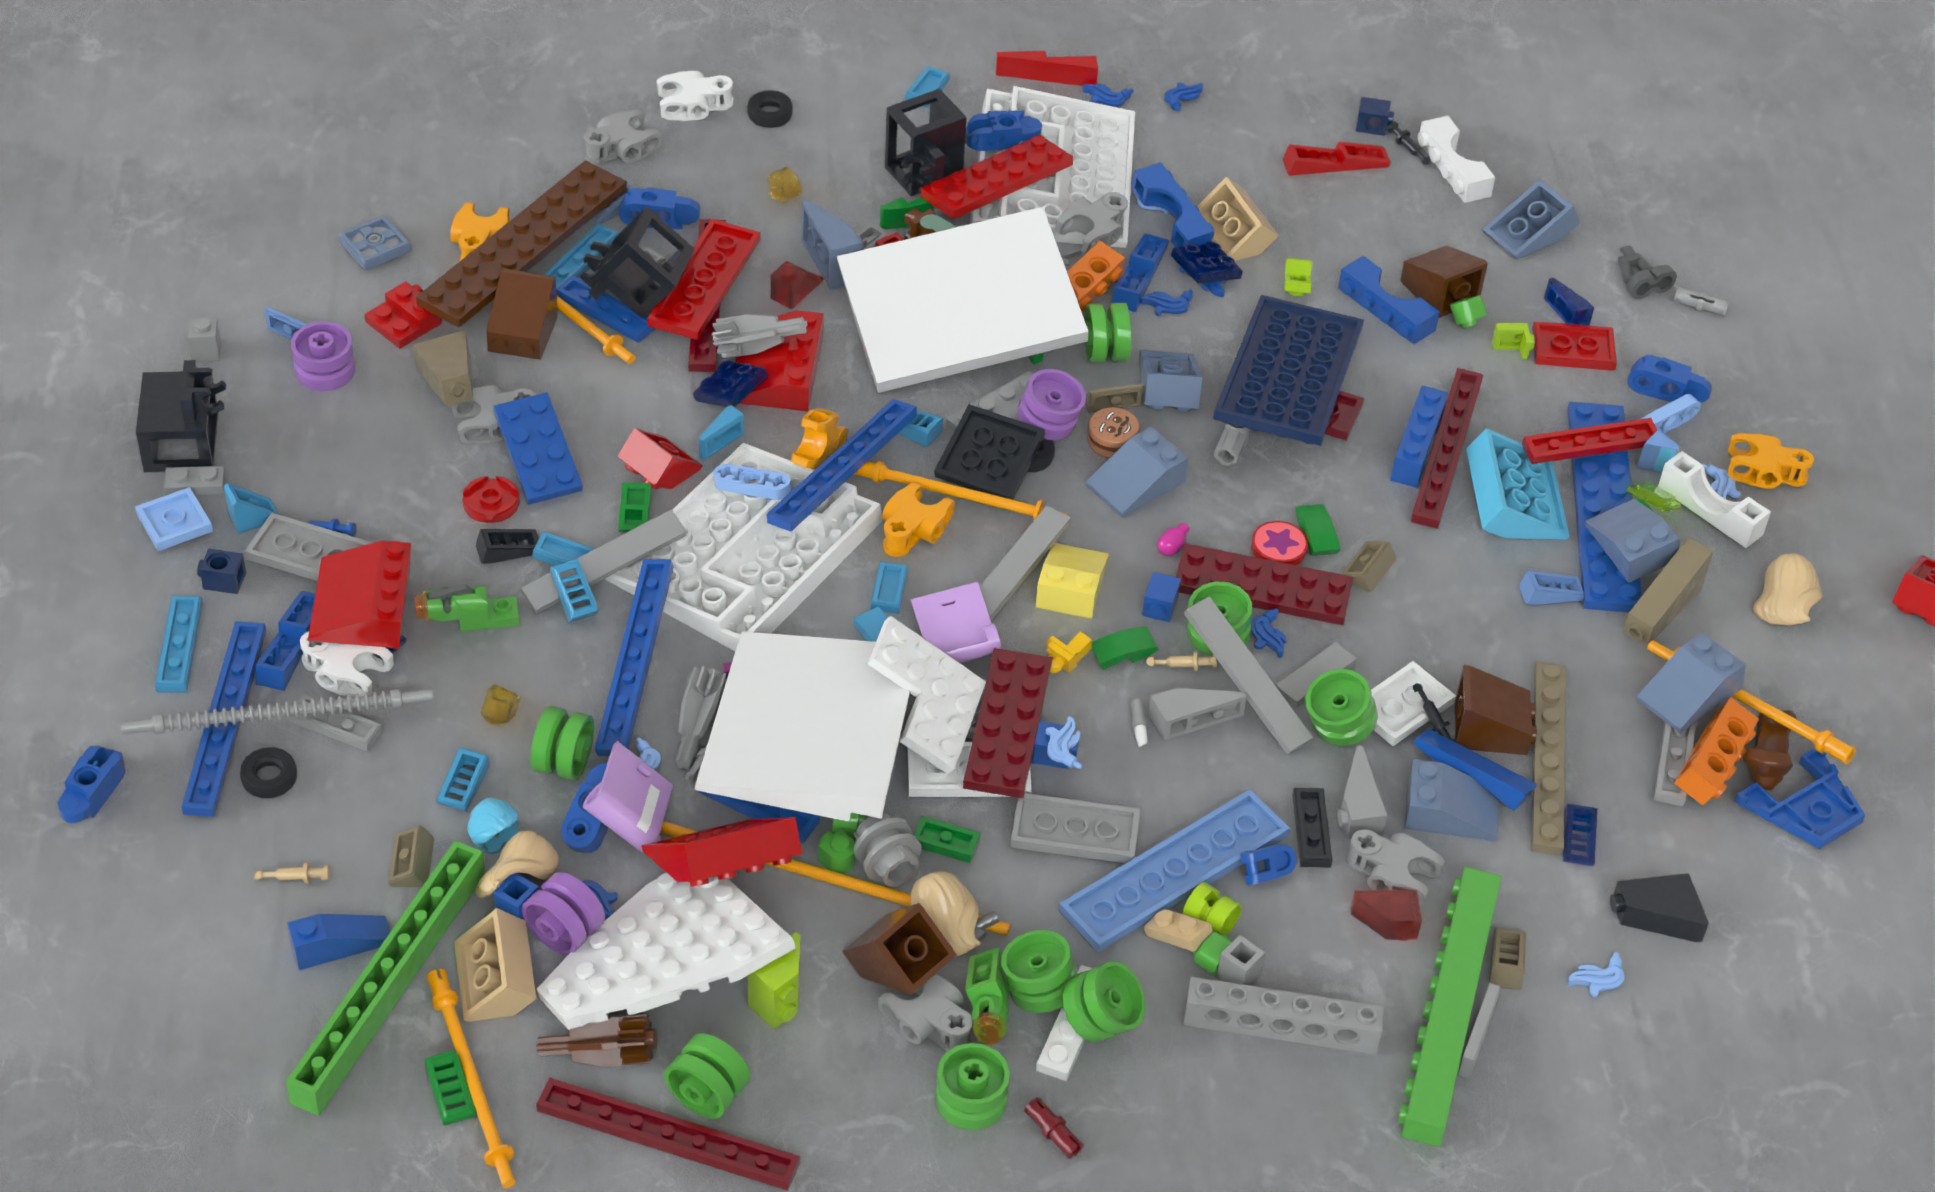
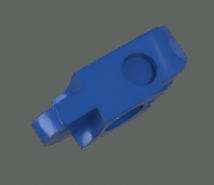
[965,110,1042,151]
[619,188,700,230]
[1628,355,1712,403]
[57,745,126,823]
[561,763,608,853]

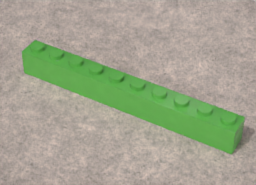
[286,840,485,1116]
[1398,867,1502,1147]

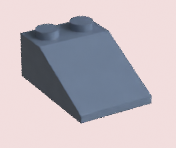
[1482,179,1580,260]
[801,199,863,290]
[1140,350,1203,411]
[1086,426,1188,517]
[1585,499,1679,583]
[1637,632,1746,733]
[1405,759,1499,841]

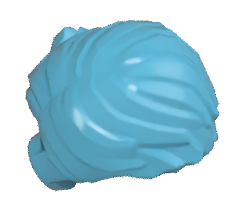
[467,798,519,854]

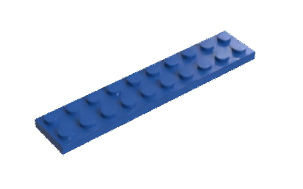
[1567,402,1642,613]

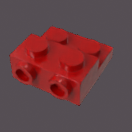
[364,281,442,349]

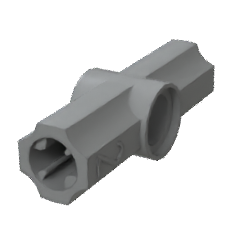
[1214,424,1251,467]

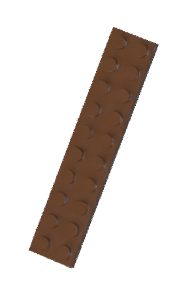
[416,160,627,328]

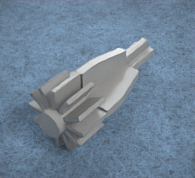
[712,313,808,358]
[675,666,727,770]

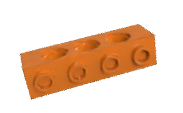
[1067,241,1125,312]
[1674,697,1759,805]

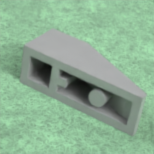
[1148,687,1247,741]
[1337,745,1387,839]

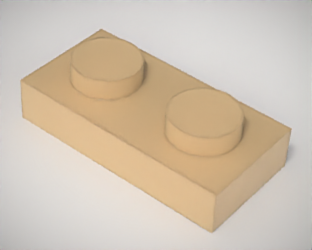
[1143,909,1213,952]

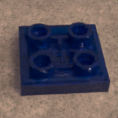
[1171,242,1243,284]
[692,360,768,407]

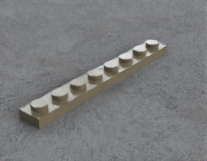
[1531,661,1566,856]

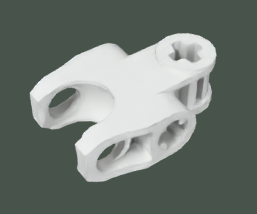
[657,71,734,121]
[300,631,394,697]

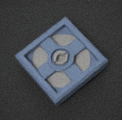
[338,215,412,270]

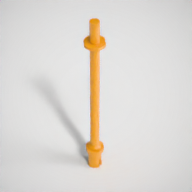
[557,296,636,364]
[854,461,1068,521]
[1647,640,1856,765]
[426,968,516,1188]

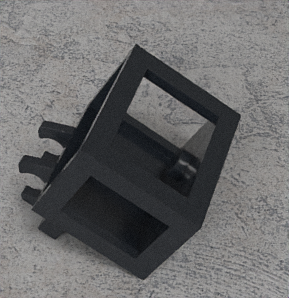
[884,88,967,196]
[580,206,695,318]
[136,360,226,472]

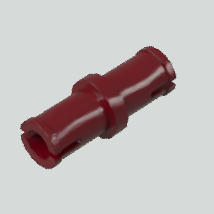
[1024,1097,1084,1159]

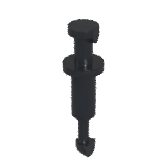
[1387,121,1430,165]
[1413,683,1457,743]

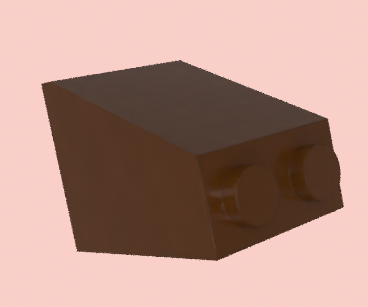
[1400,245,1488,318]
[486,268,558,360]
[1454,665,1537,755]
[842,903,957,994]

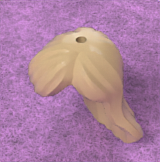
[1753,553,1823,626]
[475,830,559,899]
[911,871,981,958]

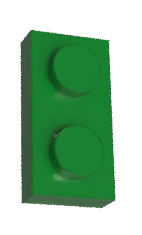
[914,816,981,863]

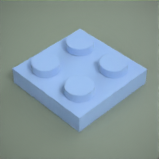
[135,487,213,551]

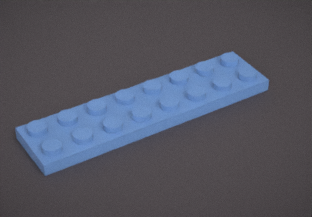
[1059,789,1290,952]

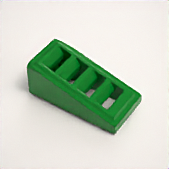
[424,1050,476,1126]

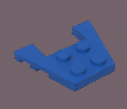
[1735,748,1865,849]

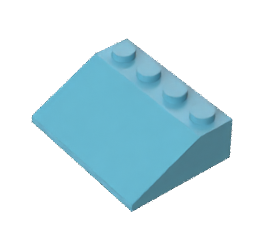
[1466,428,1570,540]

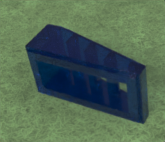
[1544,277,1594,326]
[1563,803,1598,866]

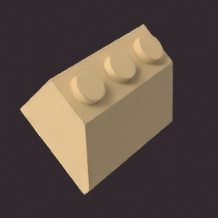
[1197,177,1279,263]
[454,908,537,1022]

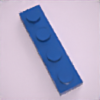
[556,275,656,343]
[699,791,820,844]

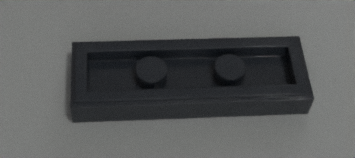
[1292,788,1333,867]

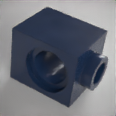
[1356,97,1394,136]
[197,548,246,594]

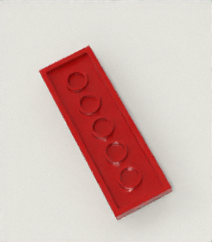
[921,135,1073,219]
[647,219,761,340]

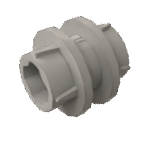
[854,813,922,887]

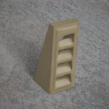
[1489,928,1526,990]

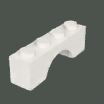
[1417,116,1495,203]
[1658,451,1771,548]

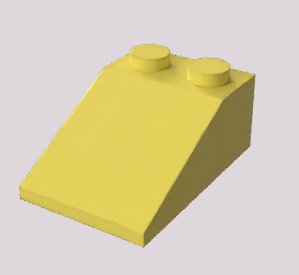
[1035,543,1109,619]

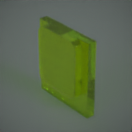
[1627,482,1682,512]

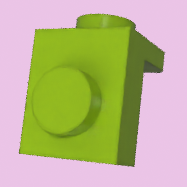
[1283,258,1312,296]
[1491,323,1535,359]

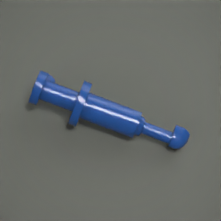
[308,518,356,537]

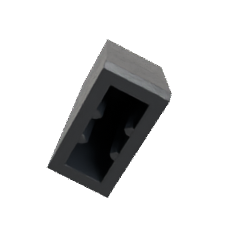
[1610,873,1709,942]

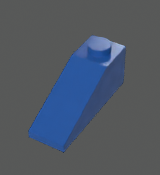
[287,914,391,970]

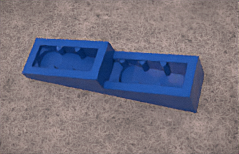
[1111,233,1169,312]
[255,591,315,691]
[1413,729,1538,811]

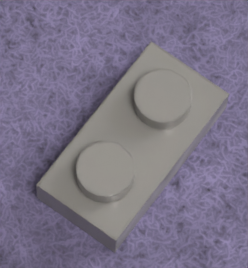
[164,466,225,496]

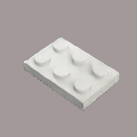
[1371,661,1456,746]

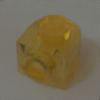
[767,166,802,203]
[481,684,521,726]

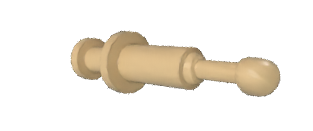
[1146,651,1217,671]
[254,862,331,884]

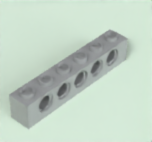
[1183,976,1384,1055]

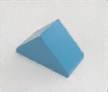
[224,483,279,534]

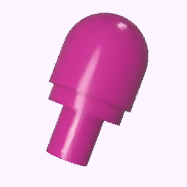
[1157,522,1190,556]

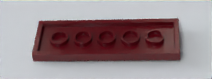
[1176,543,1353,626]
[963,648,1053,798]

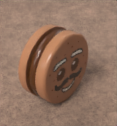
[1087,407,1140,458]

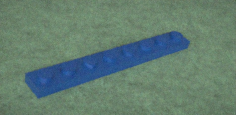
[767,399,917,532]
[595,559,674,756]
[181,621,266,817]

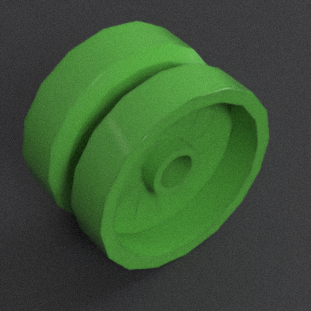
[1084,303,1131,363]
[1187,582,1252,656]
[1305,668,1378,747]
[530,706,594,781]
[1001,930,1078,1013]
[1063,961,1146,1043]
[664,1033,750,1119]
[935,1043,1010,1130]

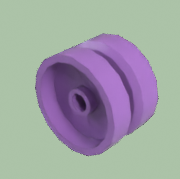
[291,321,356,391]
[1017,369,1086,440]
[522,872,605,955]

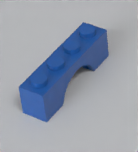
[1131,162,1214,255]
[1338,256,1440,345]
[1390,385,1448,488]

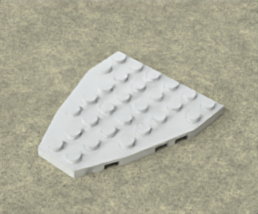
[537,873,796,1029]

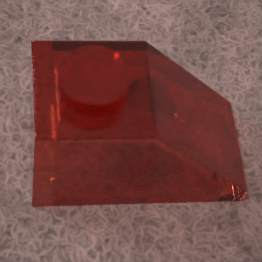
[770,261,823,309]
[1350,890,1422,941]

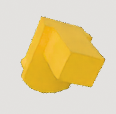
[1046,631,1092,674]

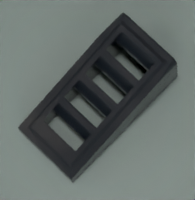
[476,529,539,564]

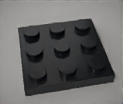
[934,404,1046,500]

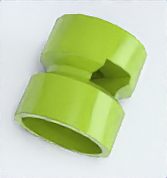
[1183,882,1242,936]

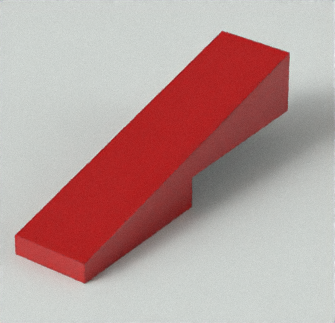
[995,51,1098,86]
[1282,141,1391,176]

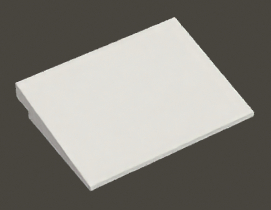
[970,86,1135,248]
[837,207,1088,393]
[605,443,883,651]
[695,631,910,821]

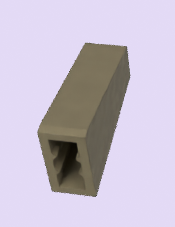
[412,330,473,406]
[1623,537,1714,646]

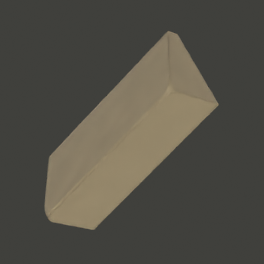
[1085,383,1143,413]
[1342,541,1396,592]
[388,825,434,887]

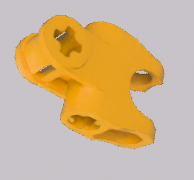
[450,202,510,261]
[791,408,848,469]
[1727,433,1814,489]
[882,482,955,557]

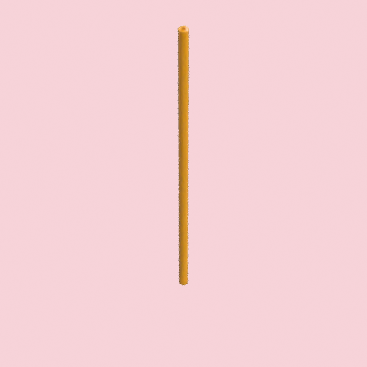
[660,821,1011,936]

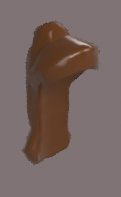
[1742,710,1797,791]

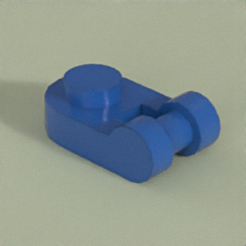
[1240,844,1296,885]

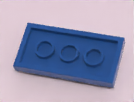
[493,392,583,505]

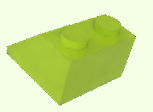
[748,932,801,1029]

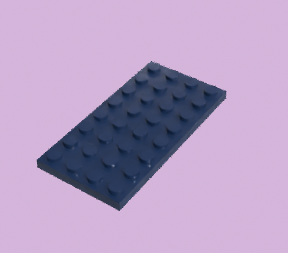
[1213,295,1364,446]

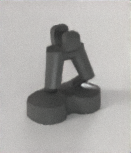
[1618,245,1677,299]

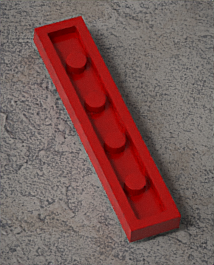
[1522,418,1657,464]

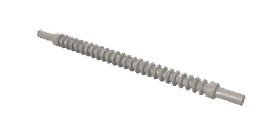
[120,689,433,734]

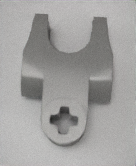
[584,110,662,165]
[1054,192,1128,254]
[451,385,535,444]
[1346,830,1445,906]
[878,974,973,1052]

